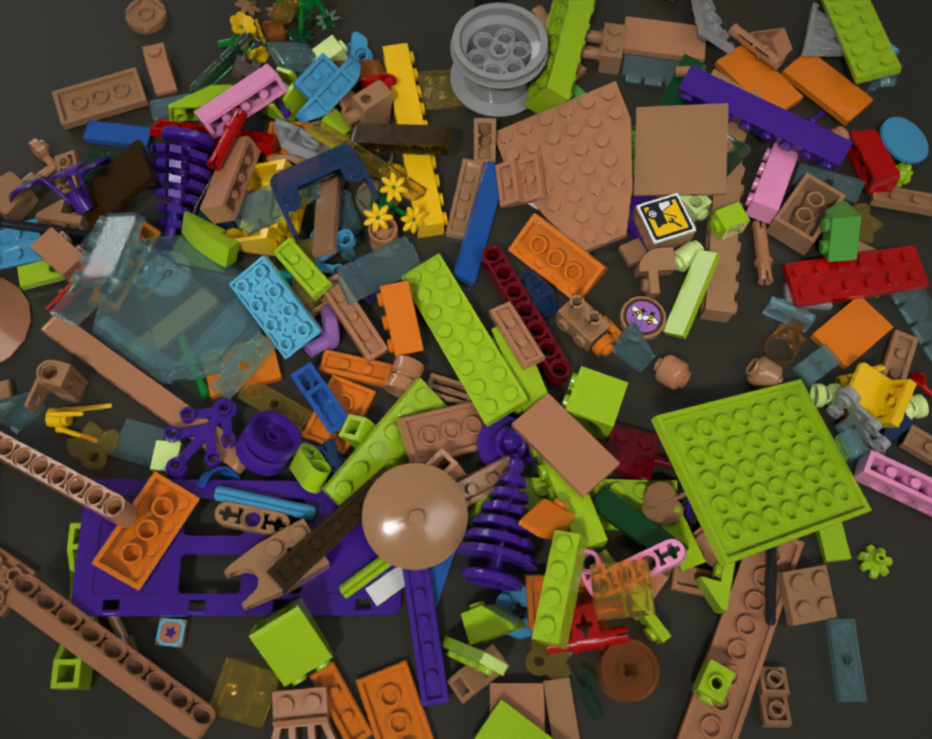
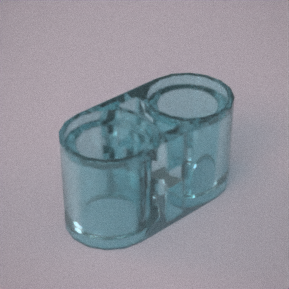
[792,344,842,388]
[834,427,869,463]

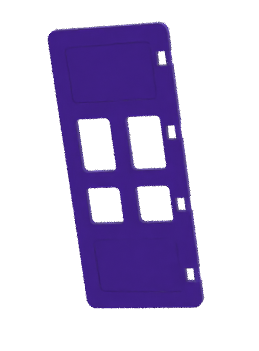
[71,479,401,617]

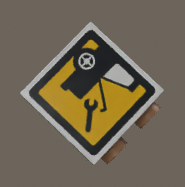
[632,193,696,252]

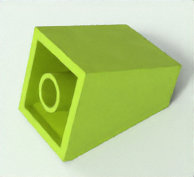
[249,597,333,687]

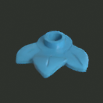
[344,31,373,60]

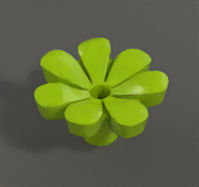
[857,545,893,579]

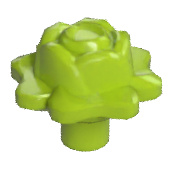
[895,162,913,188]

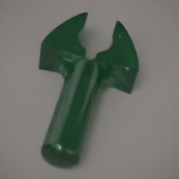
[570,667,603,720]

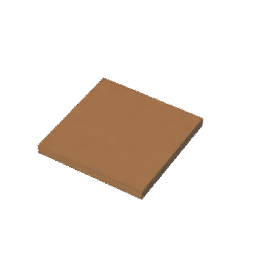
[634,103,728,197]

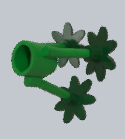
[287,0,340,44]

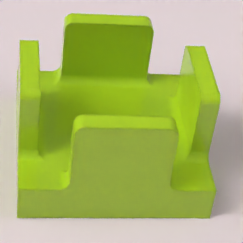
[258,67,307,122]

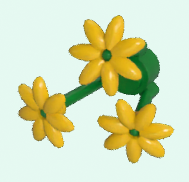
[363,172,426,234]

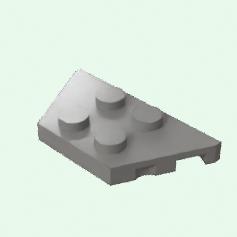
[801,3,843,57]
[273,117,339,159]

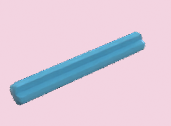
[214,486,316,521]

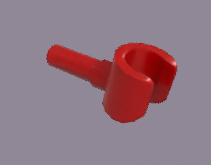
[910,373,932,399]

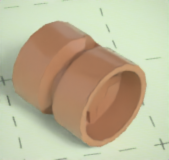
[368,219,399,257]
[384,355,425,398]

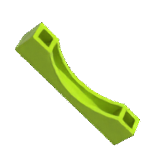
[50,523,98,690]

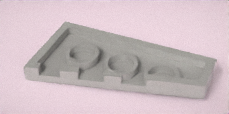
[690,0,735,54]

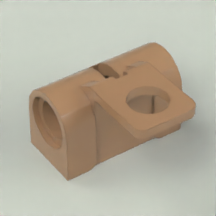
[25,360,88,414]

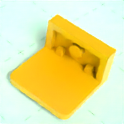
[849,363,917,428]

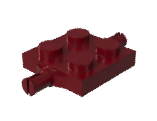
[595,423,671,481]

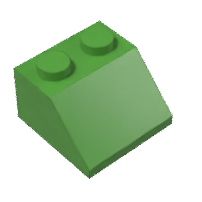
[819,201,861,262]

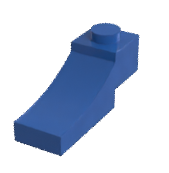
[290,362,348,435]

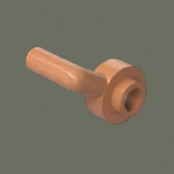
[27,138,57,178]

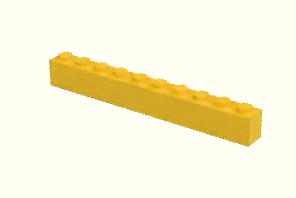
[383,43,448,238]

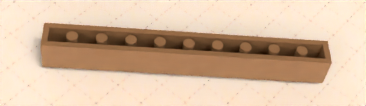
[700,122,747,323]

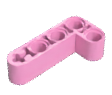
[581,539,687,600]

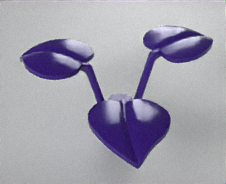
[9,157,111,215]

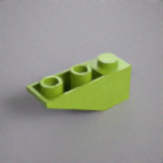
[168,85,232,122]

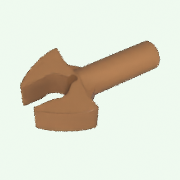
[106,616,139,653]

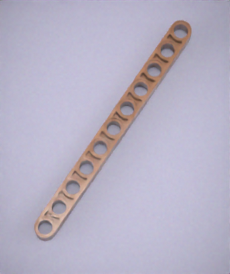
[41,311,246,475]

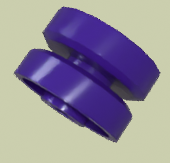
[235,411,301,476]

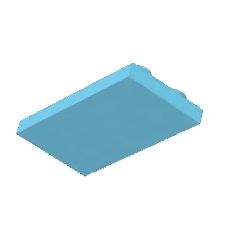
[229,255,323,360]

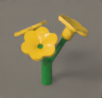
[217,11,269,64]

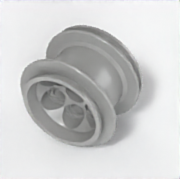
[450,3,549,117]

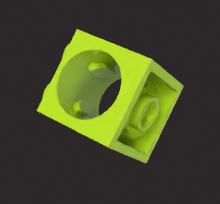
[561,366,628,440]

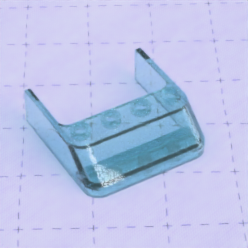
[49,212,146,327]

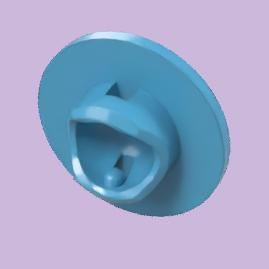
[880,117,929,164]

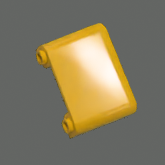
[225,159,309,256]

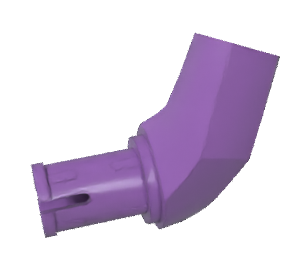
[304,305,340,358]

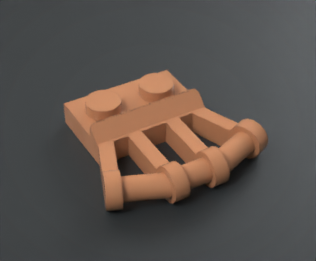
[271,685,338,739]

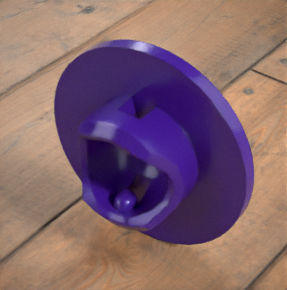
[477,416,534,472]

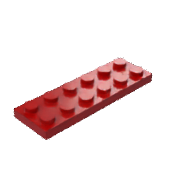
[782,245,929,308]

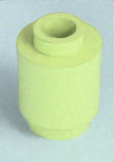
[674,240,704,272]

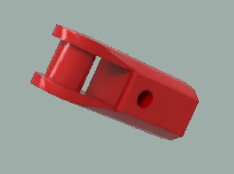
[360,73,397,90]

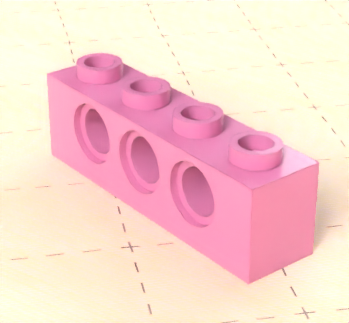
[853,450,932,517]

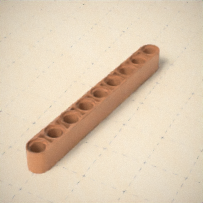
[0,431,138,528]
[6,573,215,739]

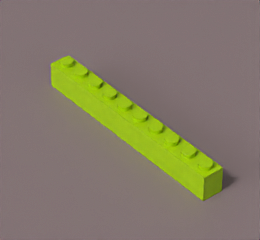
[491,327,608,551]

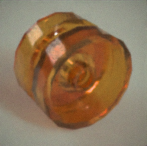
[595,639,660,703]

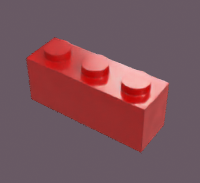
[847,129,901,194]

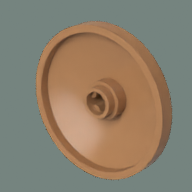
[362,463,468,570]

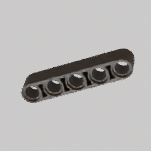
[347,123,452,156]

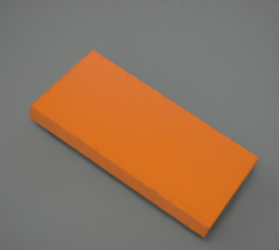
[714,45,804,110]
[781,56,874,126]

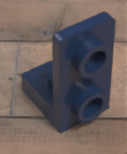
[518,269,558,318]

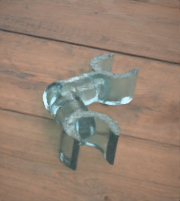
[867,63,903,91]

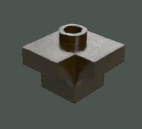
[232,54,265,80]

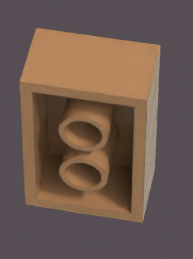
[767,172,846,256]

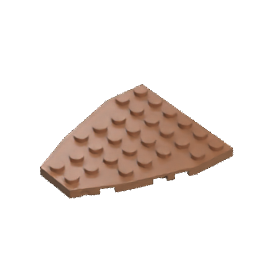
[496,81,633,252]

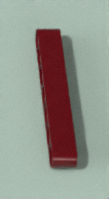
[482,245,571,387]

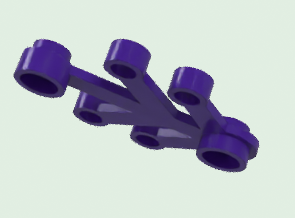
[163,399,237,480]

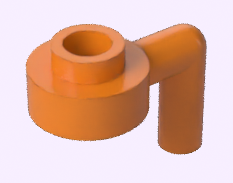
[591,315,623,357]

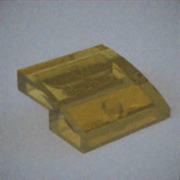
[589,559,655,621]
[210,657,279,729]

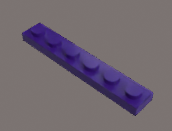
[402,568,449,707]

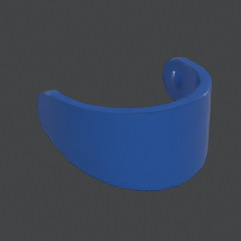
[198,466,241,488]

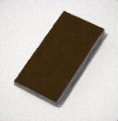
[81,139,157,229]

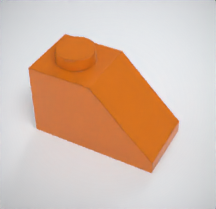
[518,498,575,540]

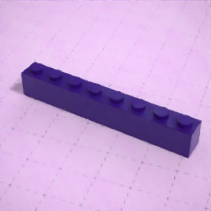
[677,65,853,171]

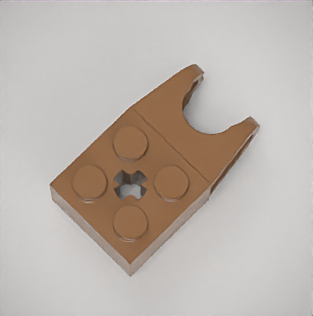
[224,518,330,610]

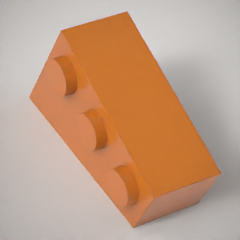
[376,280,424,358]

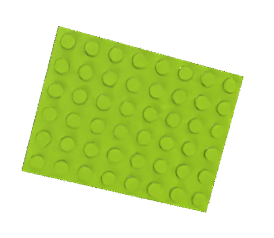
[651,379,872,567]

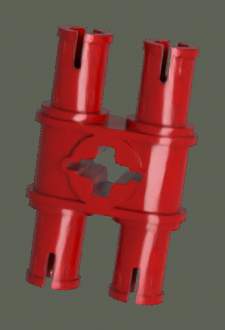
[547,597,630,655]

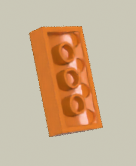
[508,213,608,298]
[91,472,200,591]

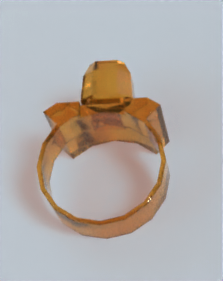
[762,321,806,367]

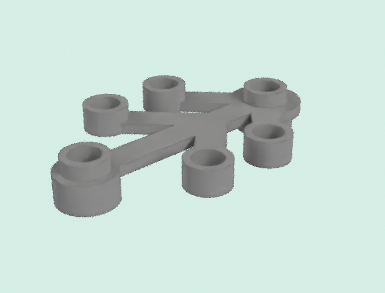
[826,385,891,455]

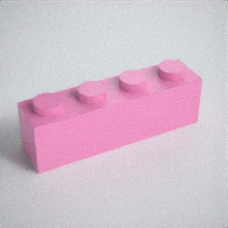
[194,64,287,139]
[745,142,799,224]

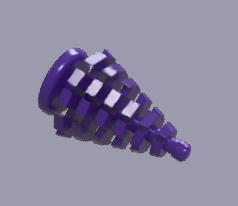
[150,126,217,244]
[455,458,537,592]

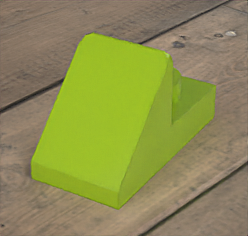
[694,562,735,614]

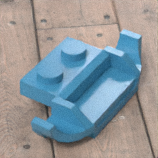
[293,53,361,124]
[0,219,43,270]

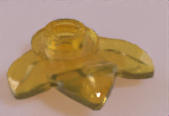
[853,203,883,243]
[67,421,119,470]
[525,639,572,680]

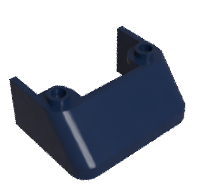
[270,144,380,242]

